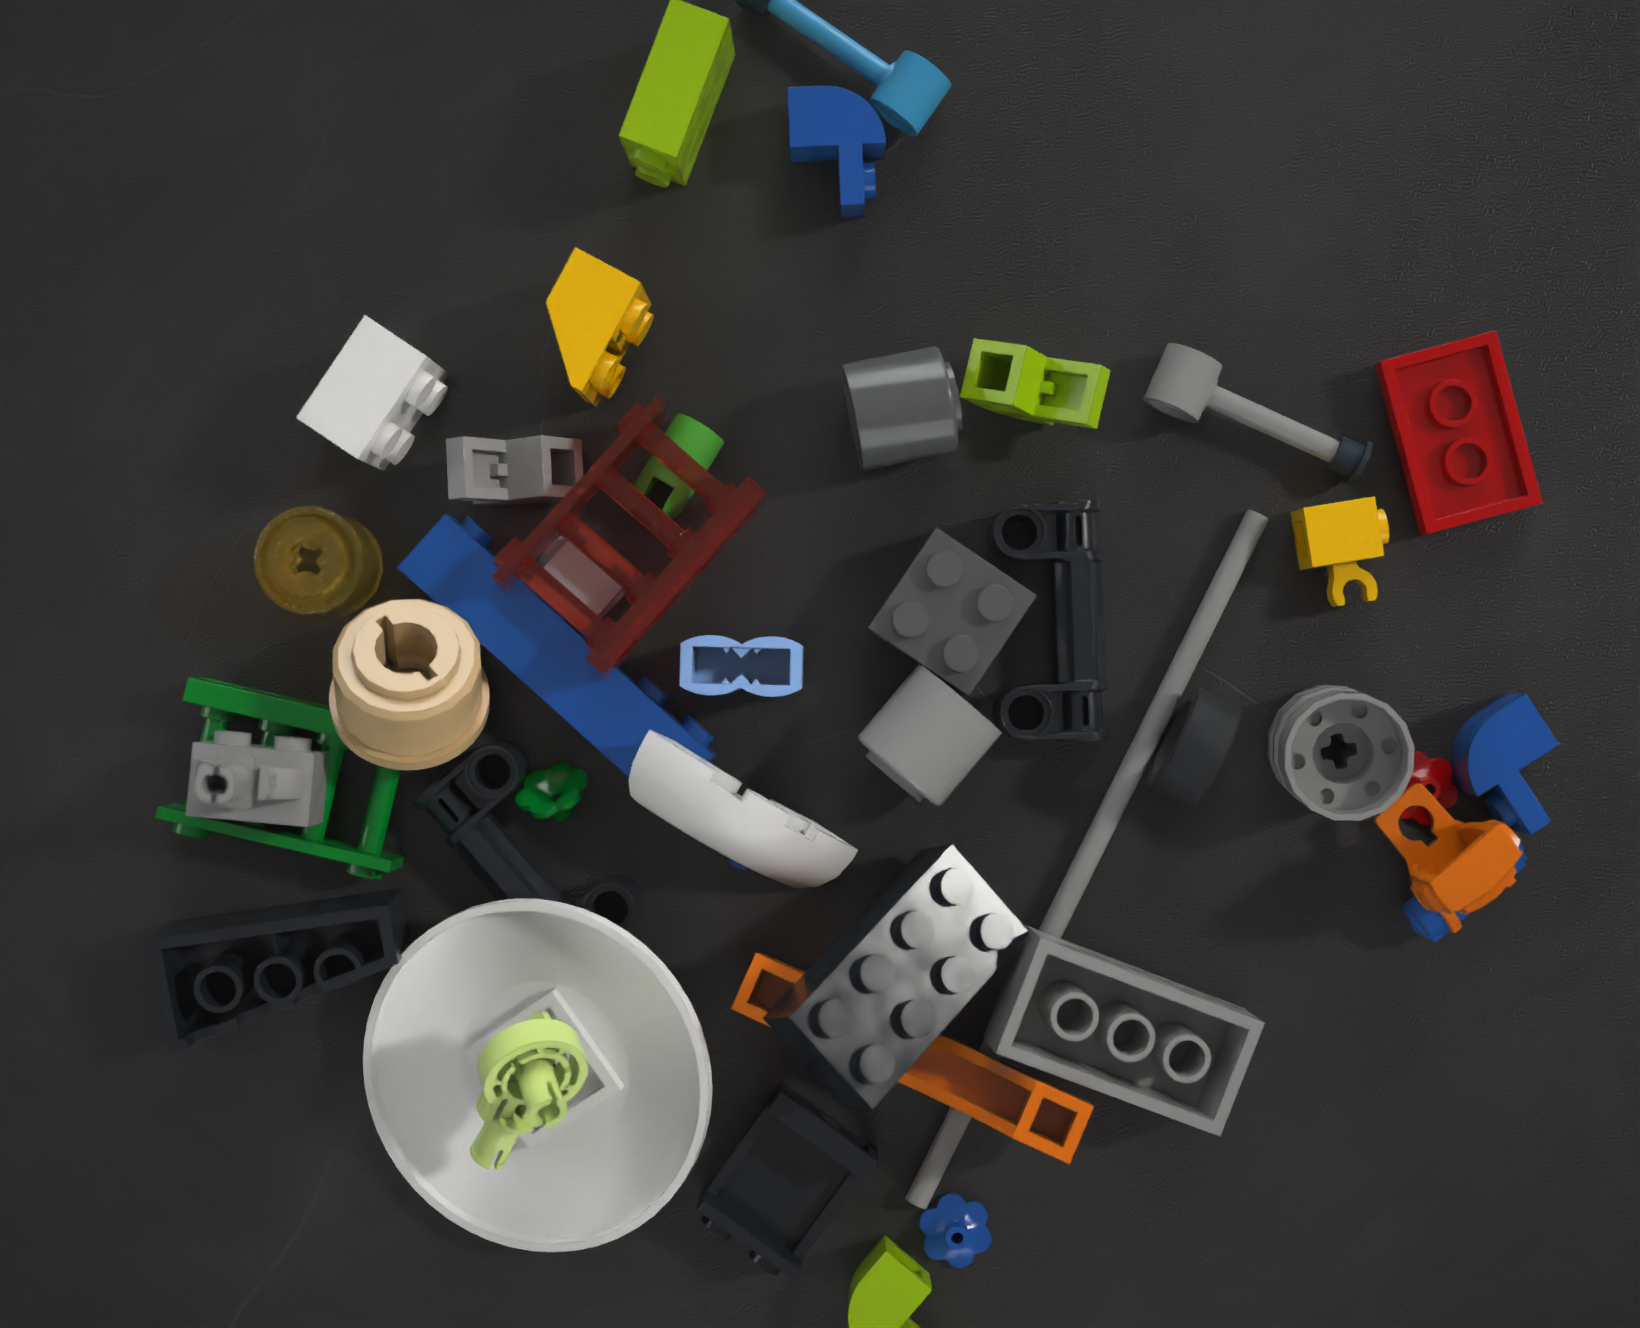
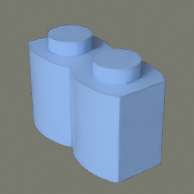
[680,635,804,697]

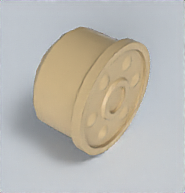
[329,599,490,770]

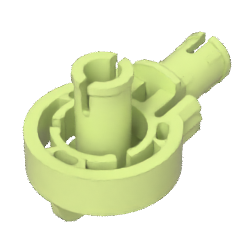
[470,1011,588,1169]

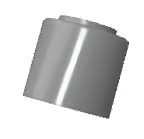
[858,664,1002,806]

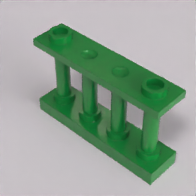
[155,677,404,879]

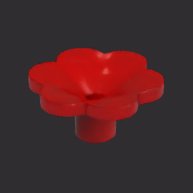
[1399,751,1458,825]

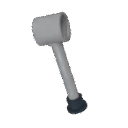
[1143,343,1373,486]

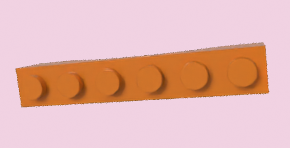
[731,952,1094,1164]

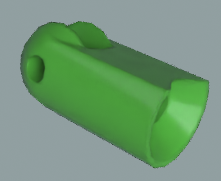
[633,413,725,521]

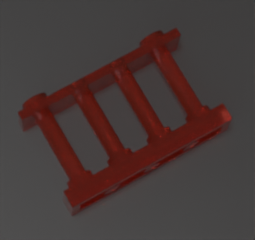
[492,396,767,681]

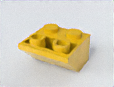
[546,247,654,407]

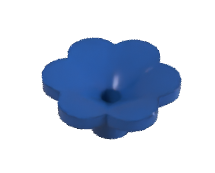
[919,1192,992,1268]

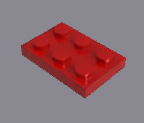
[1374,330,1543,536]

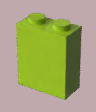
[619,0,735,187]

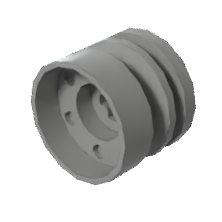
[1267,685,1414,821]

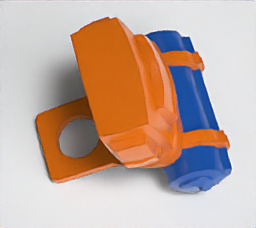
[1374,783,1527,942]

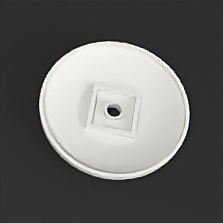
[363,898,712,1252]

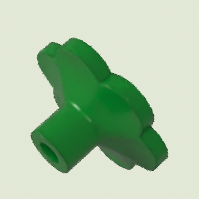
[515,761,589,821]

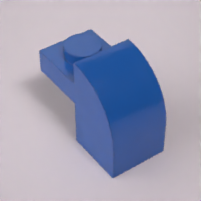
[787,86,886,218]
[1451,693,1559,835]

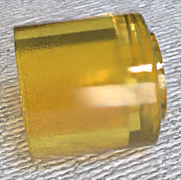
[253,506,383,618]

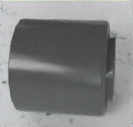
[841,346,963,470]

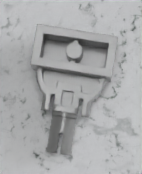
[186,730,330,827]

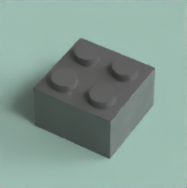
[867,527,1037,696]

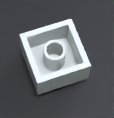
[296,315,449,471]

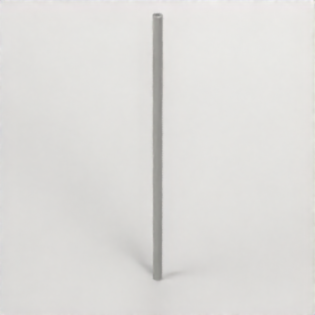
[905,509,1269,1209]

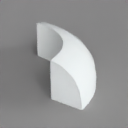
[628,730,858,888]

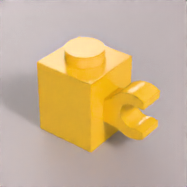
[1290,496,1389,607]

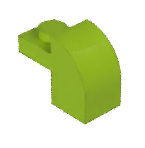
[960,338,1111,429]
[848,1235,932,1328]

